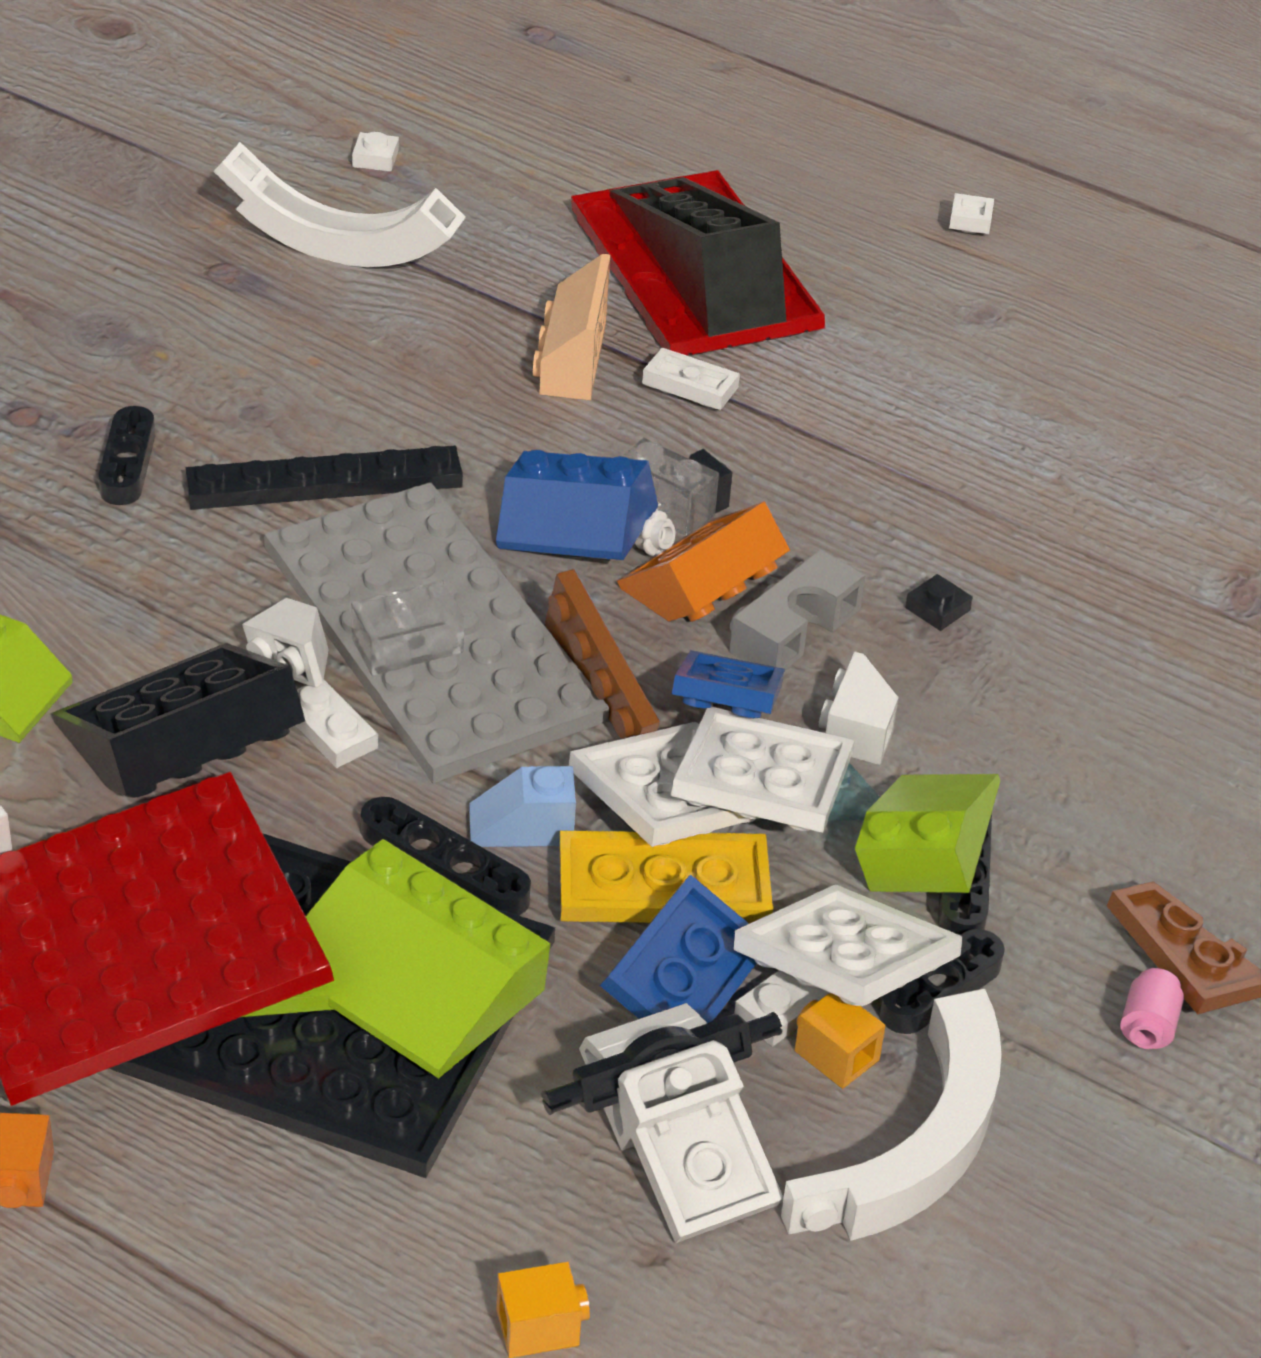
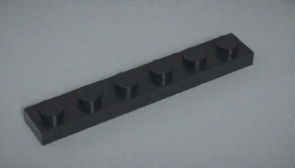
[185,445,463,510]

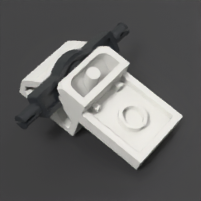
[541,1003,784,1244]

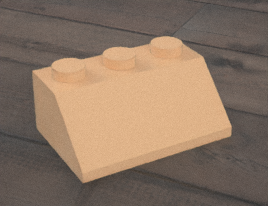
[533,254,611,400]

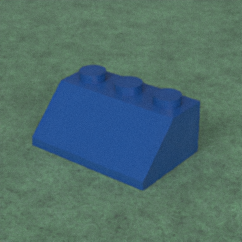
[496,450,658,560]

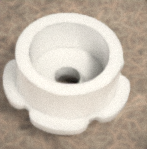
[635,511,676,556]

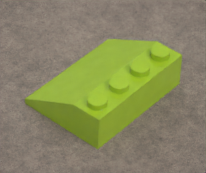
[306,839,551,1079]

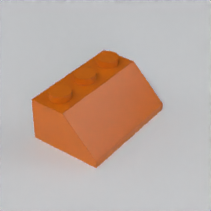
[617,501,790,622]

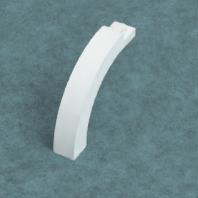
[213,142,466,267]
[781,989,1002,1241]

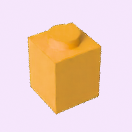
[794,993,886,1089]
[496,1261,590,1358]

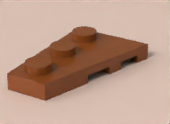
[1107,881,1261,1015]

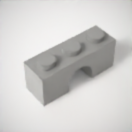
[729,549,866,670]

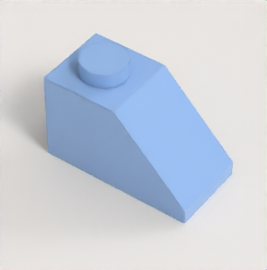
[469,766,576,847]

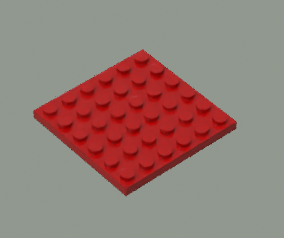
[0,771,334,1106]

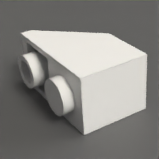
[242,598,329,688]
[819,652,899,765]

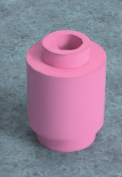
[1120,968,1184,1049]

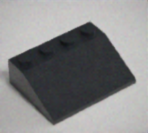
[51,643,306,798]

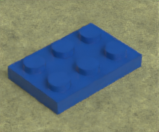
[672,650,785,718]
[600,874,757,1023]

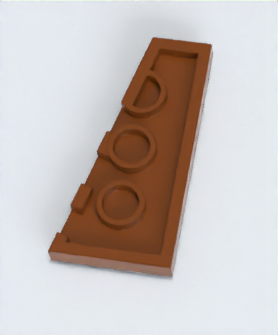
[544,569,660,739]

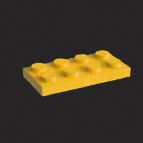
[559,830,773,924]

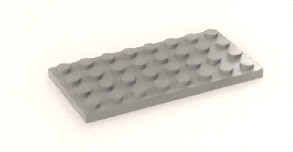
[264,483,609,783]

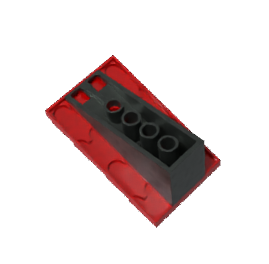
[571,170,826,356]

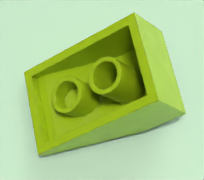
[855,774,1000,893]

